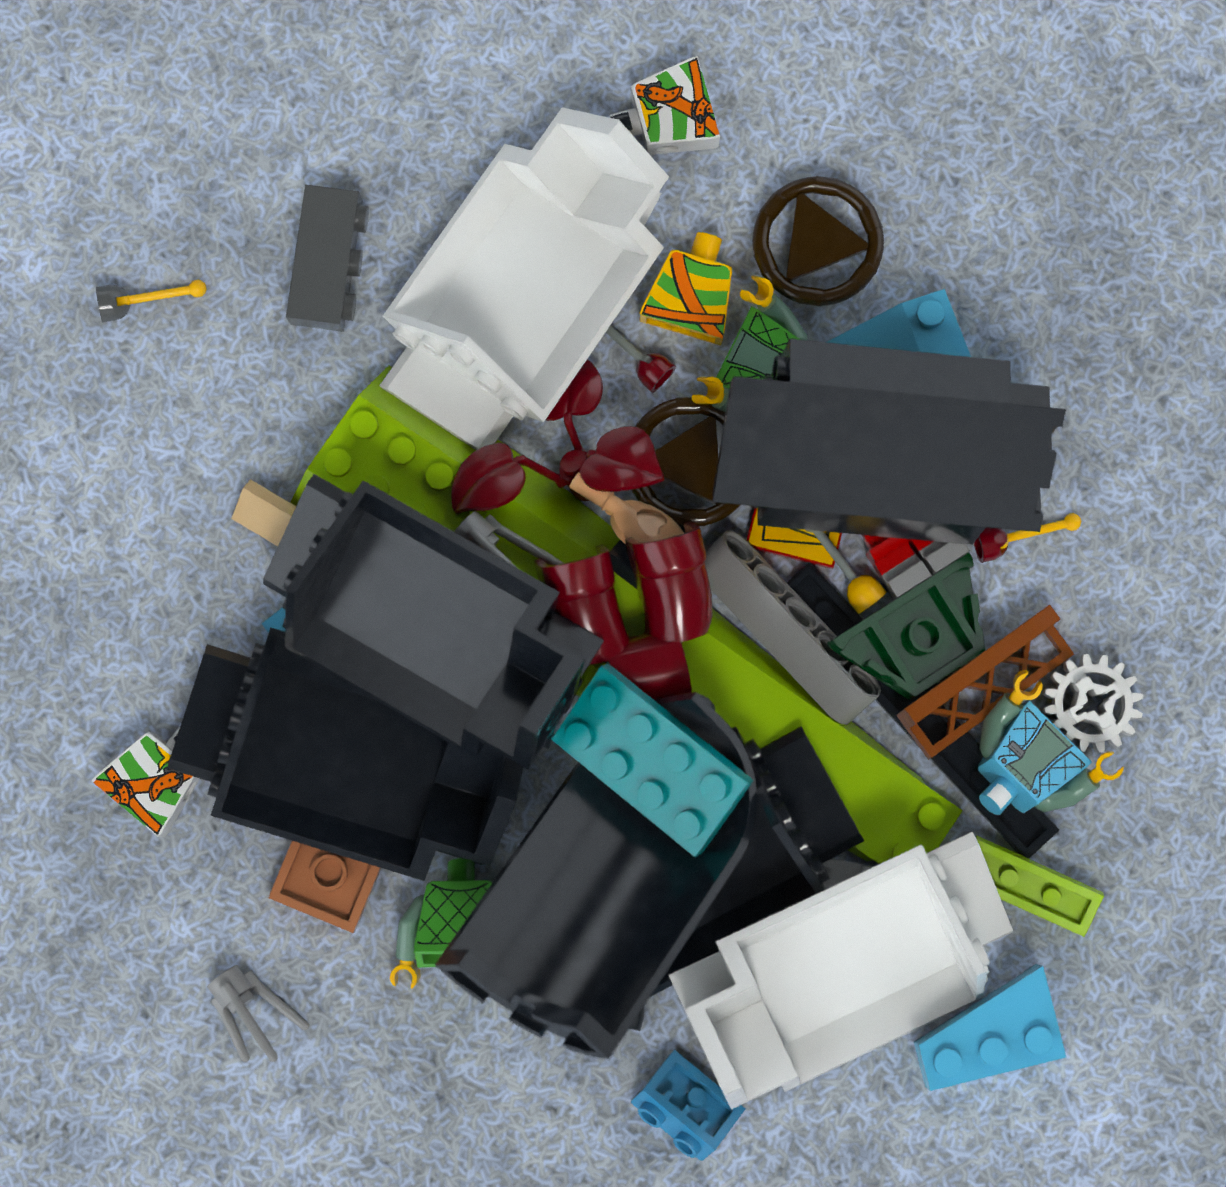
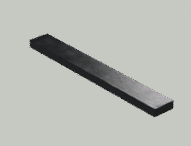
[787,562,1059,859]

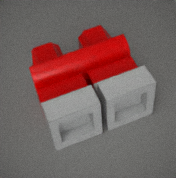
[862,535,970,600]

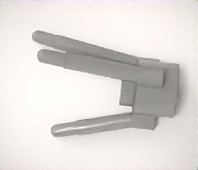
[454,511,564,568]
[207,965,309,1062]

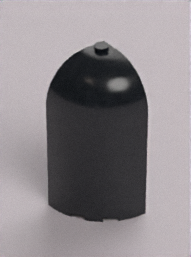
[435,692,757,1059]

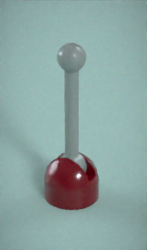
[606,325,676,393]

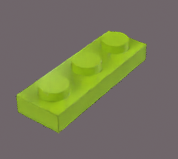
[976,835,1104,937]

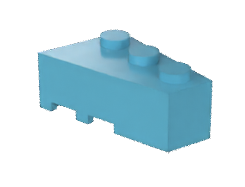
[914,964,1066,1091]

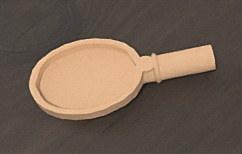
[569,472,684,545]

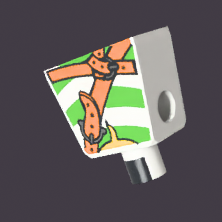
[610,56,720,155]
[92,727,200,837]

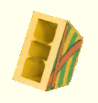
[640,232,732,346]

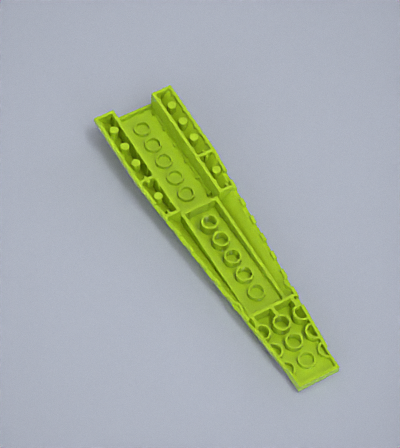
[290,365,963,865]

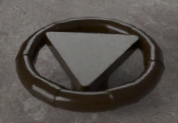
[752,176,884,307]
[631,397,740,527]

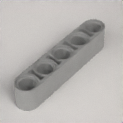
[705,531,881,725]

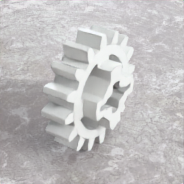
[1041,654,1143,754]

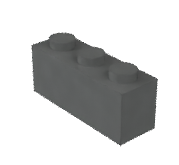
[286,184,369,332]

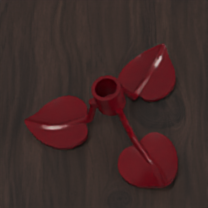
[451,359,664,514]

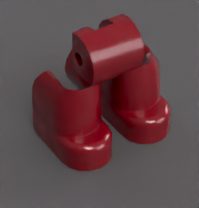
[534,521,712,700]

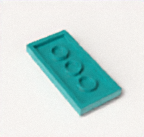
[551,664,754,857]

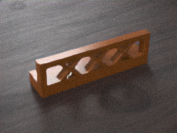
[896,605,1074,760]

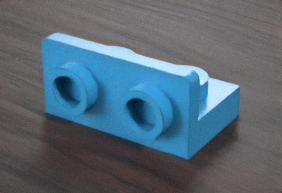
[631,1049,746,1161]

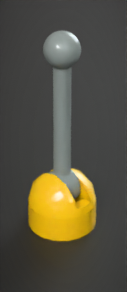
[806,530,887,614]

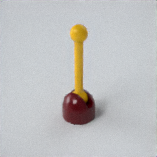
[974,513,1081,563]

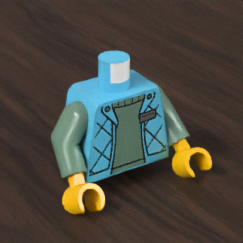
[978,670,1124,815]

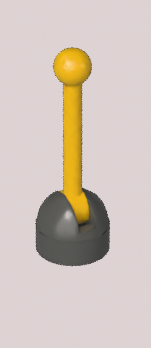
[96,280,207,323]

